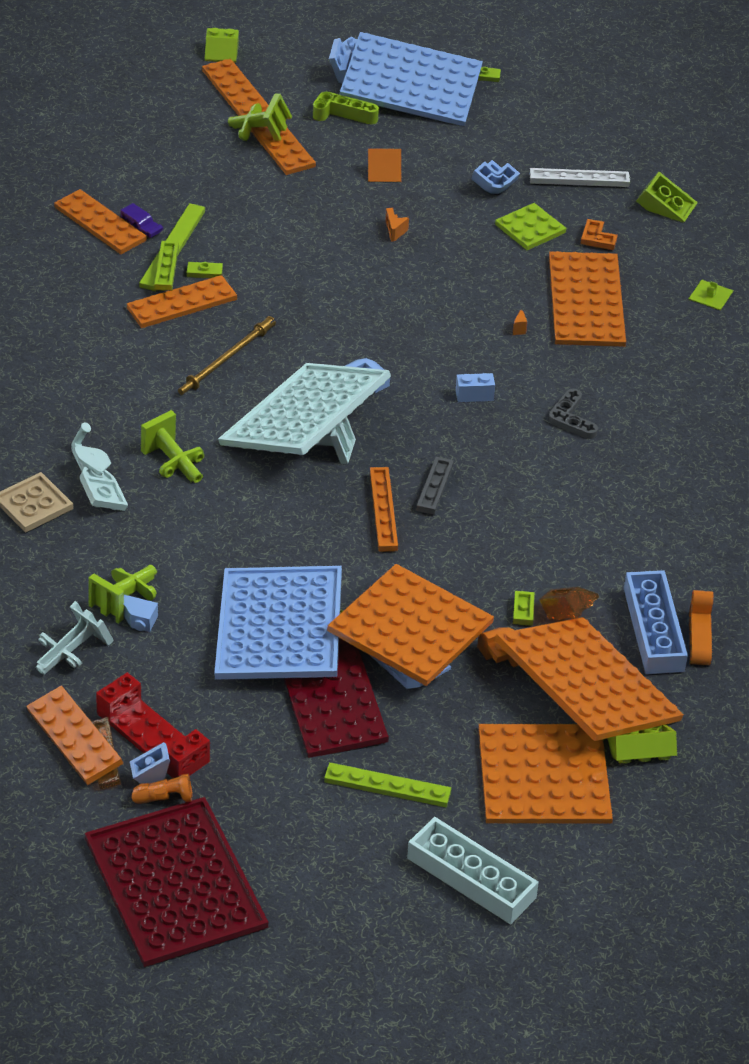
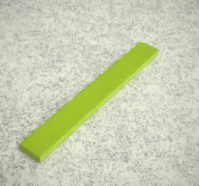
[139,203,205,291]

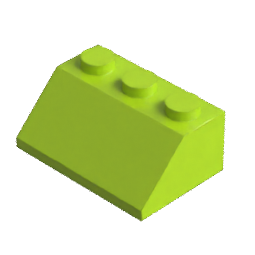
[607,725,677,763]

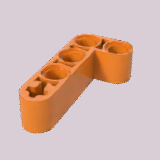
[689,590,713,666]

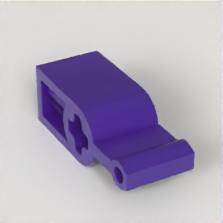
[120,203,163,238]

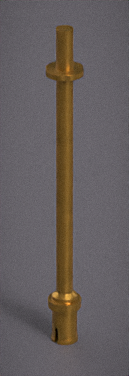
[178,316,276,395]

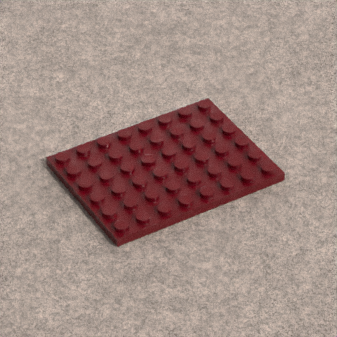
[85,797,269,967]

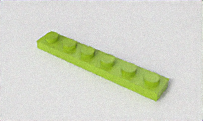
[324,762,452,808]

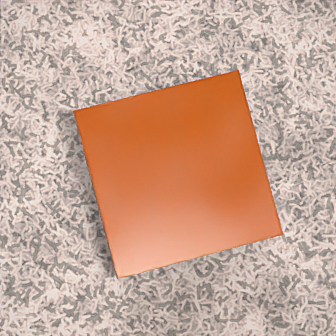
[368,149,401,182]

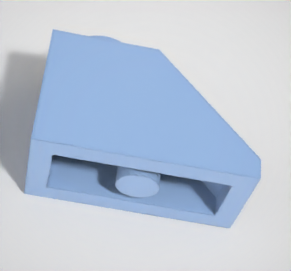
[124,595,158,632]
[130,742,170,783]

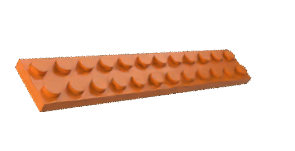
[202,59,316,175]

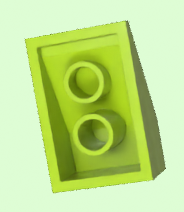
[636,172,698,223]

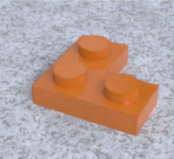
[581,219,618,250]

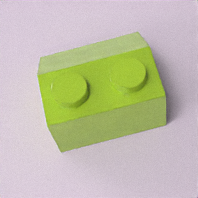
[205,28,239,63]

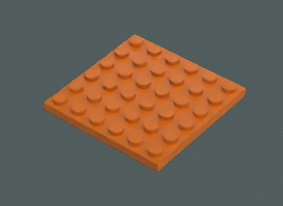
[327,564,494,686]
[478,724,613,823]

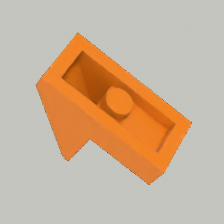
[385,208,409,242]

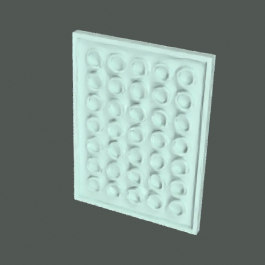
[218,363,391,455]

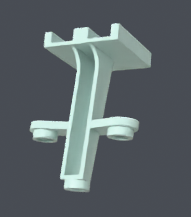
[315,416,356,464]
[36,601,114,675]

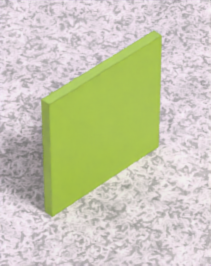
[688,280,734,311]

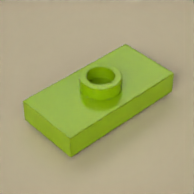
[478,67,501,82]
[187,262,223,278]

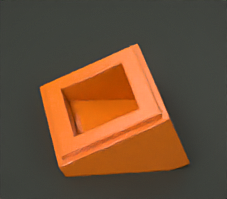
[513,310,527,335]

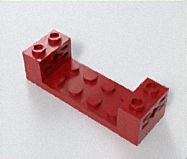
[96,672,210,778]

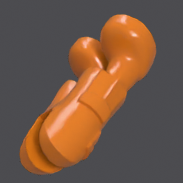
[132,774,193,804]

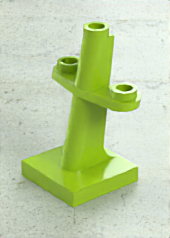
[228,94,292,141]
[141,410,204,483]
[88,565,157,624]

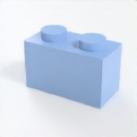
[456,373,495,402]

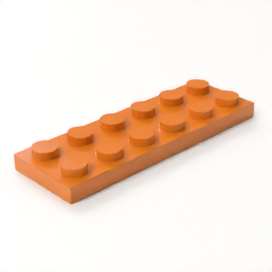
[54,189,147,254]
[127,275,237,328]
[26,685,123,785]

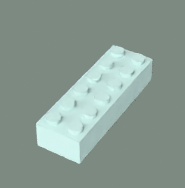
[407,817,538,924]

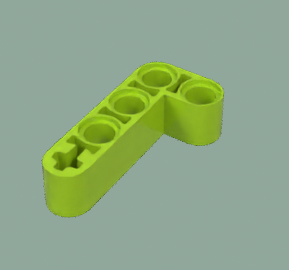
[313,92,379,124]

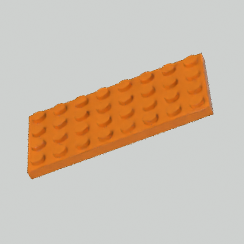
[549,251,626,347]

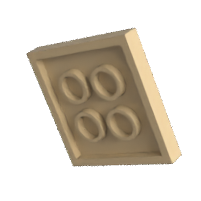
[0,472,73,533]

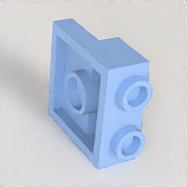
[329,38,353,83]

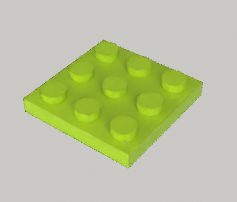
[495,203,567,250]

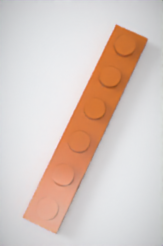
[370,467,398,552]

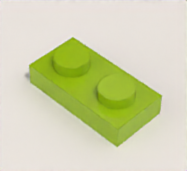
[513,591,535,626]

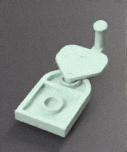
[71,423,128,511]

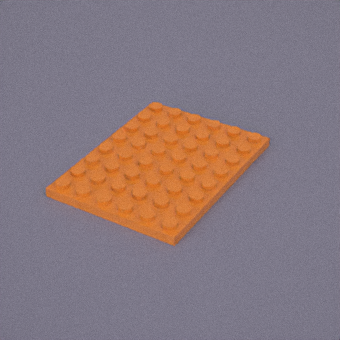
[494,617,684,741]

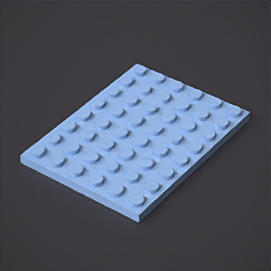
[340,32,483,126]
[214,566,342,679]

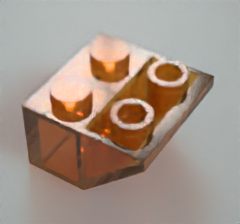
[539,587,599,620]

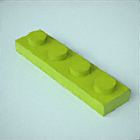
[154,241,179,291]

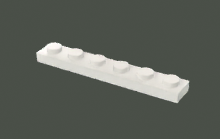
[530,168,630,187]

